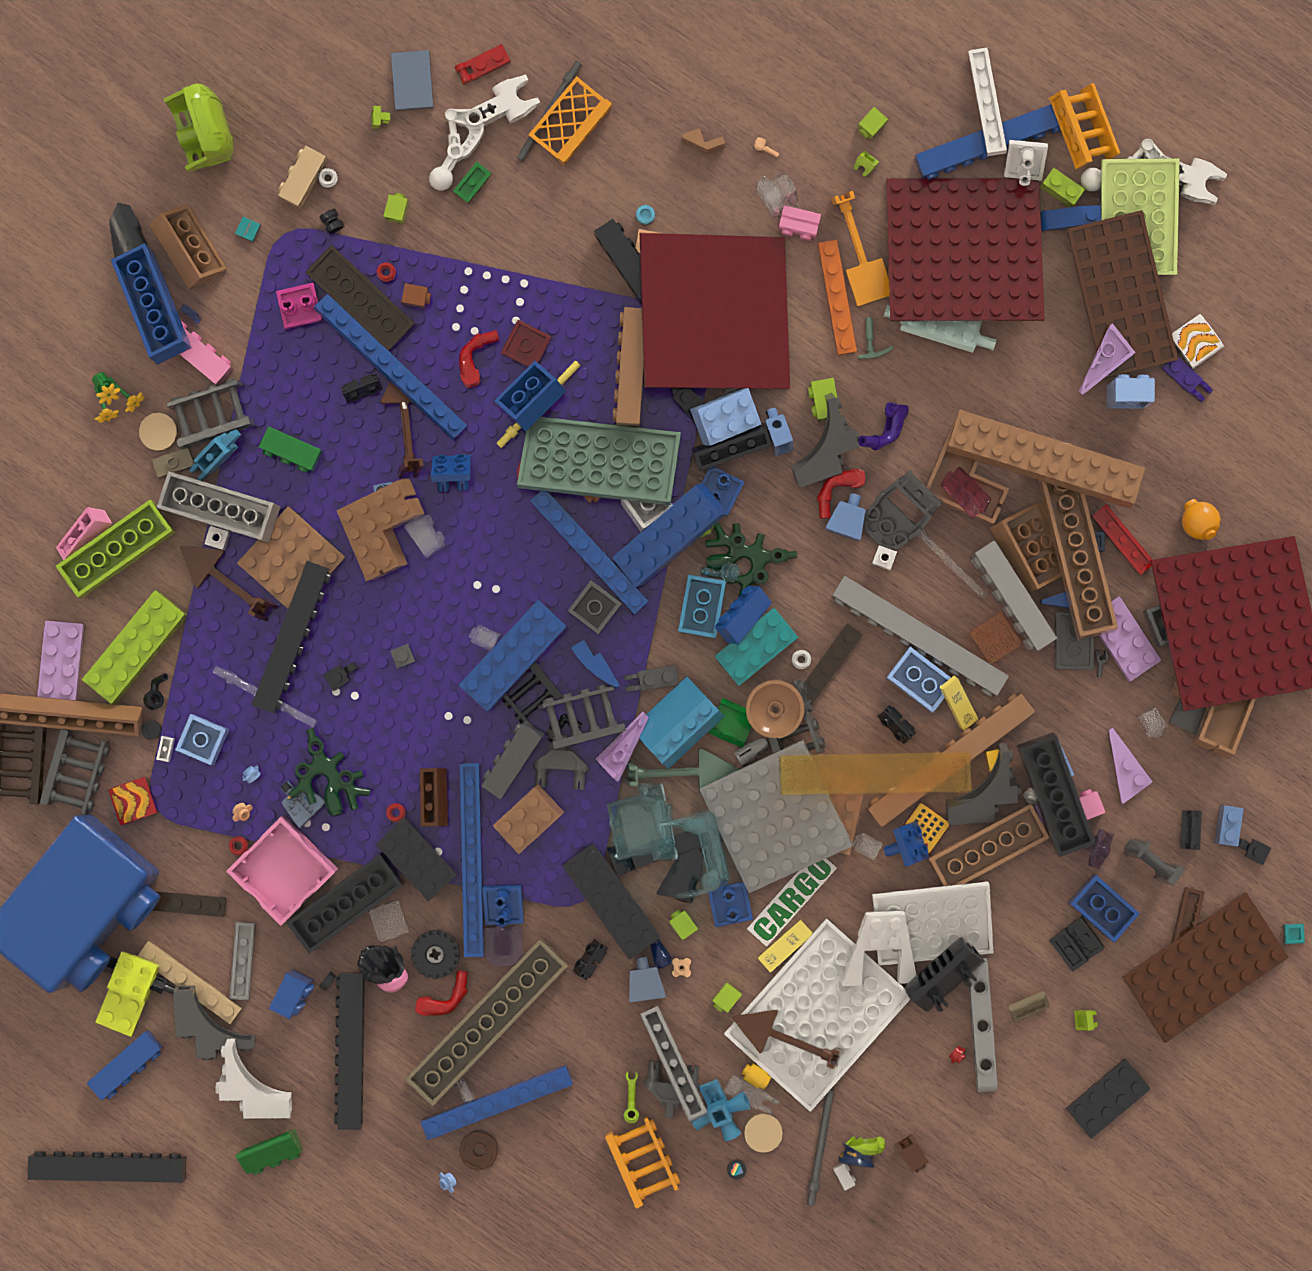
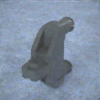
[533,734,589,790]
[644,1061,700,1118]

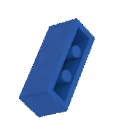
[714,586,772,644]

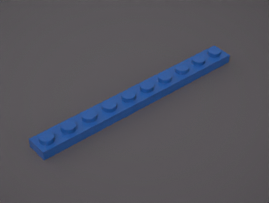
[314,294,467,440]
[460,763,484,957]

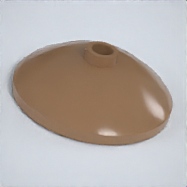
[746,680,804,738]

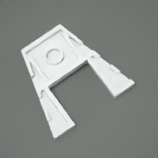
[841,911,916,986]

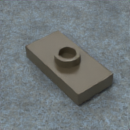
[152,448,194,478]
[1008,991,1050,1022]

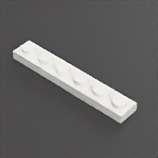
[968,48,1007,156]

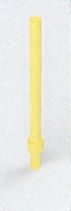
[496,361,581,449]

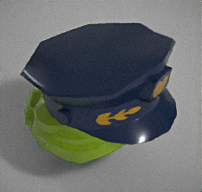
[838,1136,886,1168]

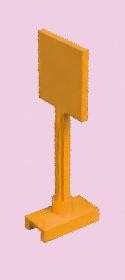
[830,191,889,306]

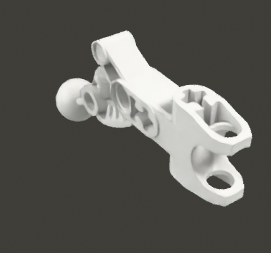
[429,75,540,191]
[1080,139,1227,205]

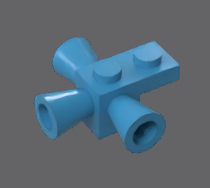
[692,1079,751,1141]

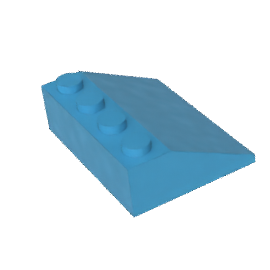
[640,676,725,769]

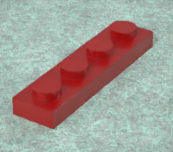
[1091,504,1153,575]

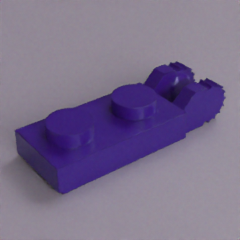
[1161,356,1213,403]

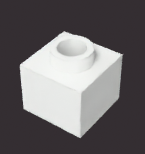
[205,526,231,551]
[872,545,897,571]

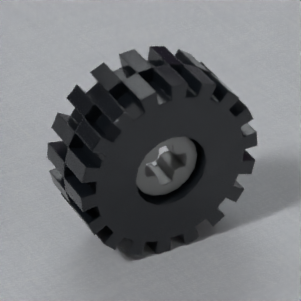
[411,929,460,979]

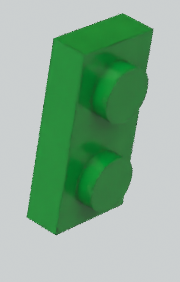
[453,162,492,204]

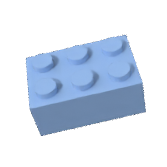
[1106,375,1155,409]
[690,388,761,446]
[886,647,951,713]

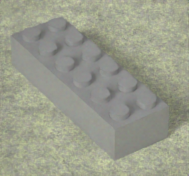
[157,471,281,543]
[971,540,1057,652]

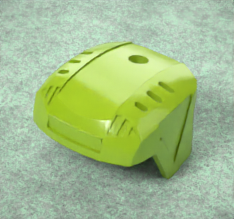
[164,83,234,172]

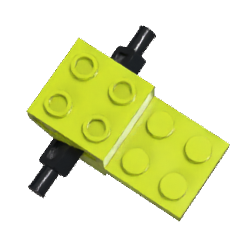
[95,951,175,1037]

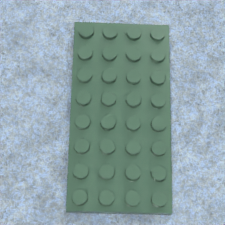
[517,417,681,505]

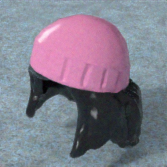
[357,945,408,993]

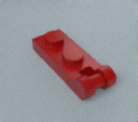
[454,44,511,85]

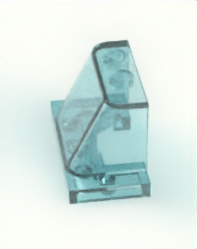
[607,783,678,861]

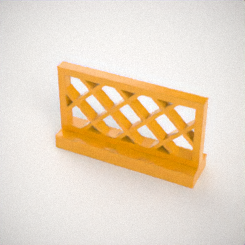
[528,76,612,166]

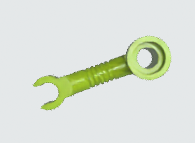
[624,1071,639,1124]

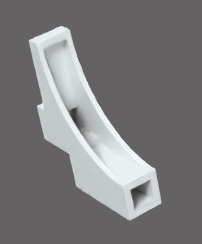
[215,1039,292,1118]

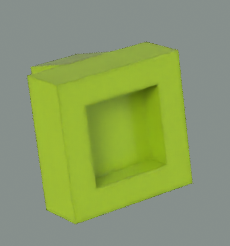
[371,106,390,129]
[853,150,879,177]
[1074,1010,1098,1031]

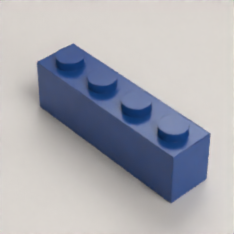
[87,1030,163,1101]

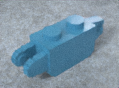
[189,429,241,481]

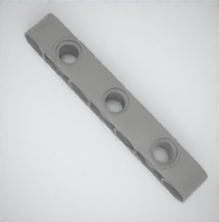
[968,958,998,1093]

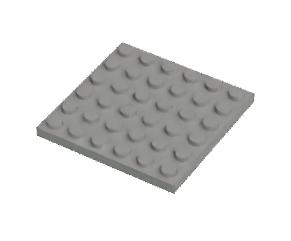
[699,740,853,893]

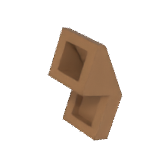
[682,128,725,153]

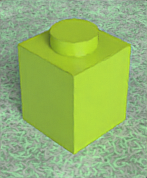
[858,107,888,140]
[383,193,409,224]
[669,909,698,940]
[712,981,742,1013]

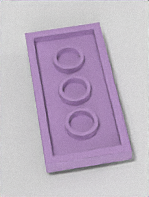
[1099,596,1161,682]
[37,621,85,700]

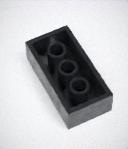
[376,817,458,901]

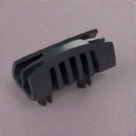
[905,936,985,1012]

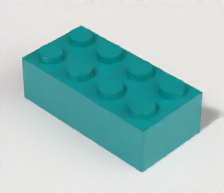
[714,608,798,686]

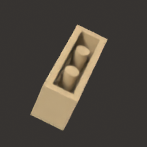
[278,146,328,210]

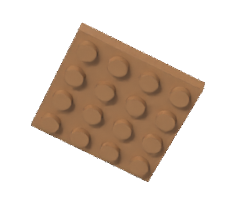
[237,506,346,609]

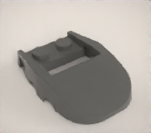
[863,470,942,550]

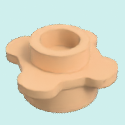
[232,803,253,822]
[672,958,691,977]

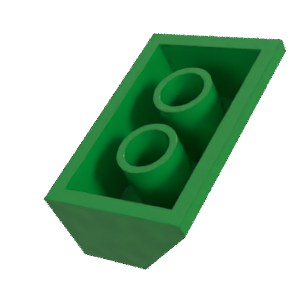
[235,1129,303,1175]

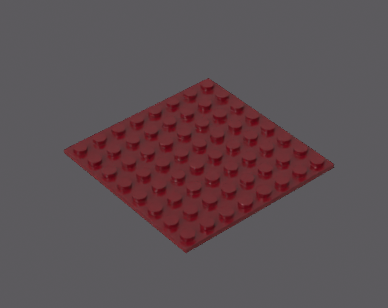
[886,178,1045,321]
[639,233,790,389]
[1150,536,1312,711]

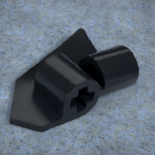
[109,203,149,258]
[656,848,704,903]

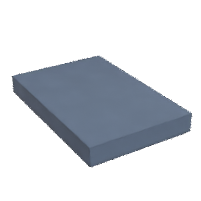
[391,50,434,111]

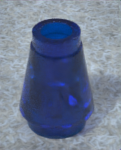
[650,939,672,969]

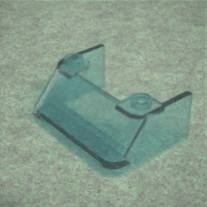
[658,811,730,898]

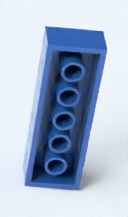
[111,243,192,365]
[612,484,727,588]
[459,600,567,712]

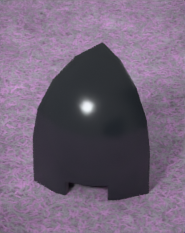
[607,846,636,876]

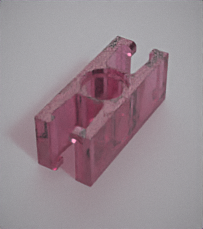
[940,467,992,518]

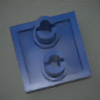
[431,454,471,492]
[701,466,745,517]
[884,821,929,867]
[707,882,753,927]
[482,885,524,928]

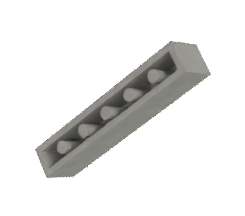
[640,1006,707,1123]

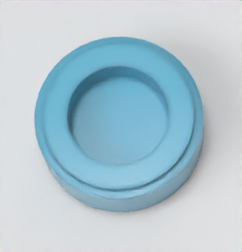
[636,205,655,225]

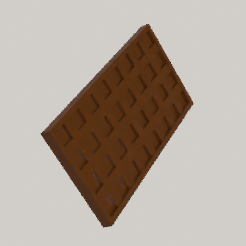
[1067,210,1178,379]
[1122,892,1289,1042]

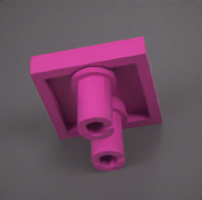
[276,283,323,329]

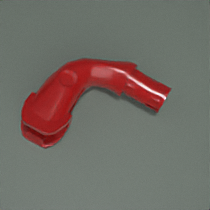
[459,330,500,388]
[816,469,865,519]
[415,970,468,1016]

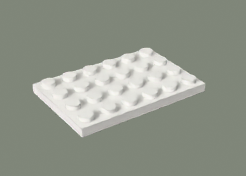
[872,882,994,966]

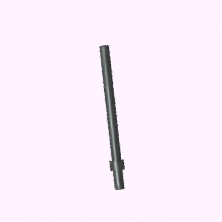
[517,60,582,161]
[807,1090,834,1206]

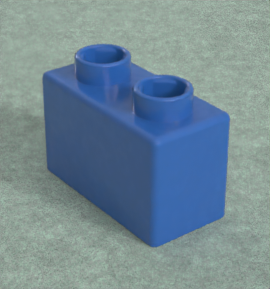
[0,815,160,993]

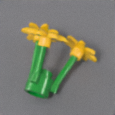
[92,372,144,423]

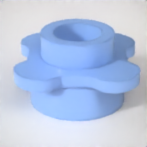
[242,766,261,783]
[439,1172,456,1193]

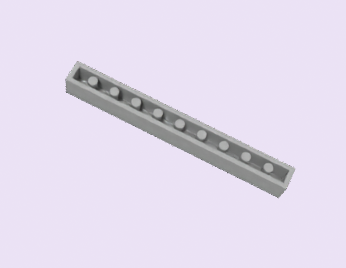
[832,576,1009,697]

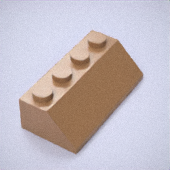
[150,205,227,289]

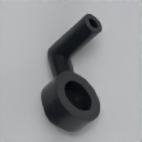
[143,673,169,710]
[545,714,583,742]

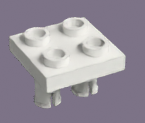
[1004,140,1048,186]

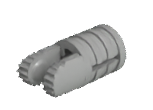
[734,738,769,767]

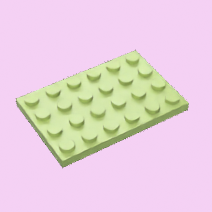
[1101,158,1180,275]

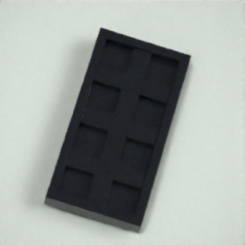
[1066,1058,1150,1139]

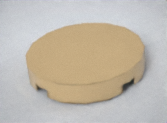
[139,413,178,451]
[744,1113,783,1153]

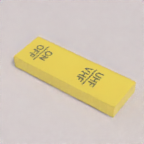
[940,676,978,730]
[758,919,813,973]

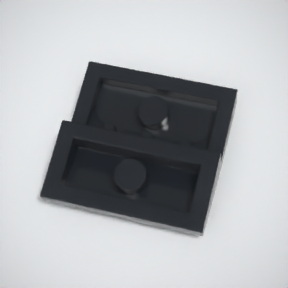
[1049,916,1105,972]

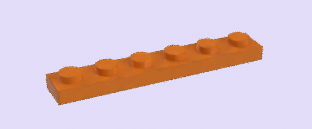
[818,239,857,356]

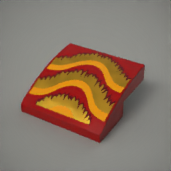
[108,776,157,826]

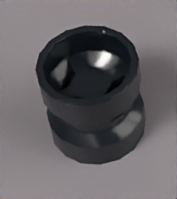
[319,208,345,235]

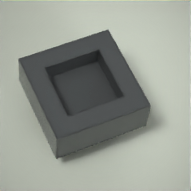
[390,644,416,669]

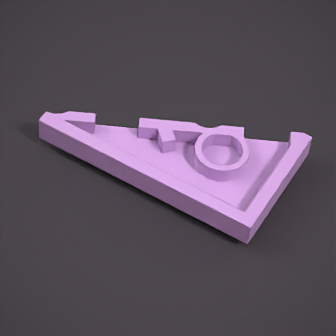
[1079,324,1135,395]
[596,712,649,782]
[1109,728,1152,804]

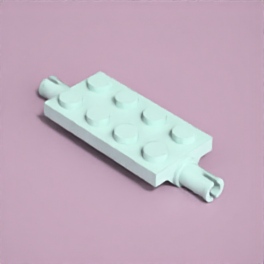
[883,305,997,353]

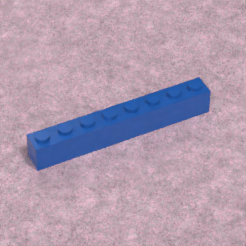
[914,105,1061,180]
[530,491,649,615]
[421,1064,573,1140]

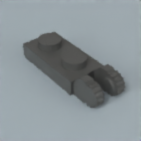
[623,665,678,692]

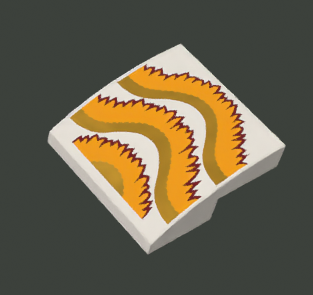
[1172,314,1224,369]

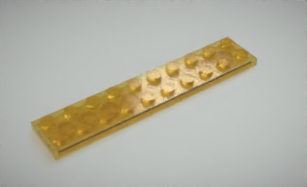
[779,753,971,795]

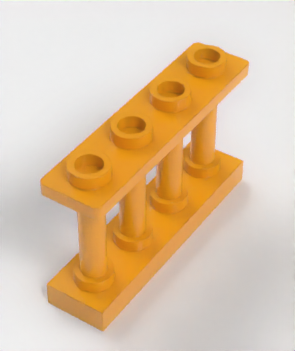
[1049,83,1120,169]
[605,1116,680,1208]

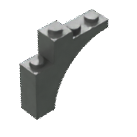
[791,393,859,488]
[946,743,1021,825]
[173,985,256,1060]

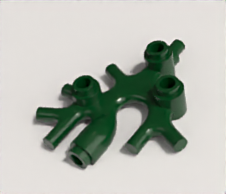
[705,523,797,597]
[288,728,370,817]

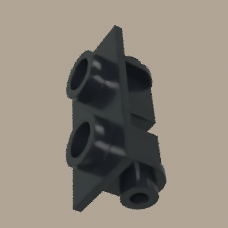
[341,374,383,404]
[877,705,916,744]
[1181,810,1201,850]
[573,939,607,980]

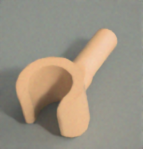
[754,137,779,158]

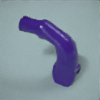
[858,402,909,450]

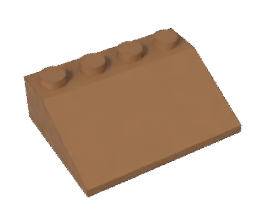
[990,500,1062,593]

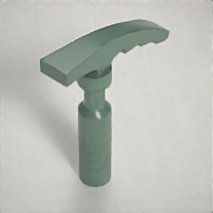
[858,317,893,360]

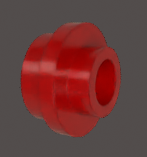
[377,262,396,282]
[386,803,406,822]
[229,836,248,856]
[949,1046,966,1064]

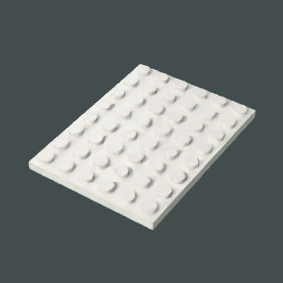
[724,918,910,1112]

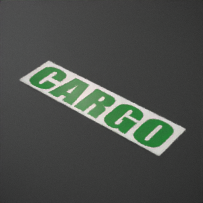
[747,858,837,947]

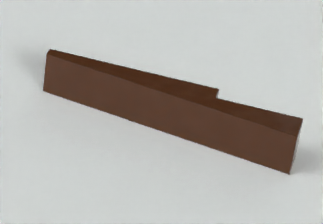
[1171,887,1204,942]

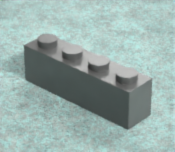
[481,721,545,799]

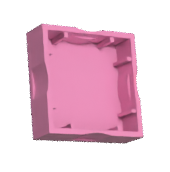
[226,815,338,926]

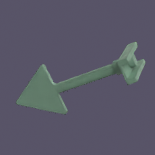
[624,748,739,794]

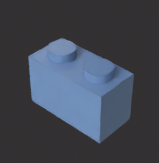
[1215,805,1244,846]

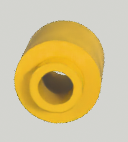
[741,1063,771,1090]

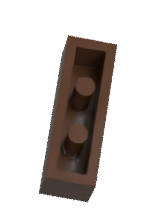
[419,768,448,827]
[895,1134,928,1172]

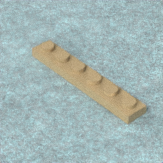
[138,941,242,1024]

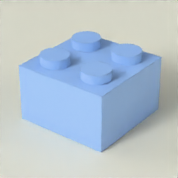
[175,714,229,765]

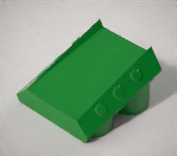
[708,698,752,748]

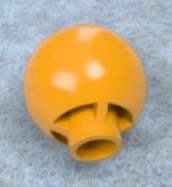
[1182,499,1221,540]

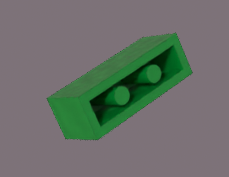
[259,426,323,473]

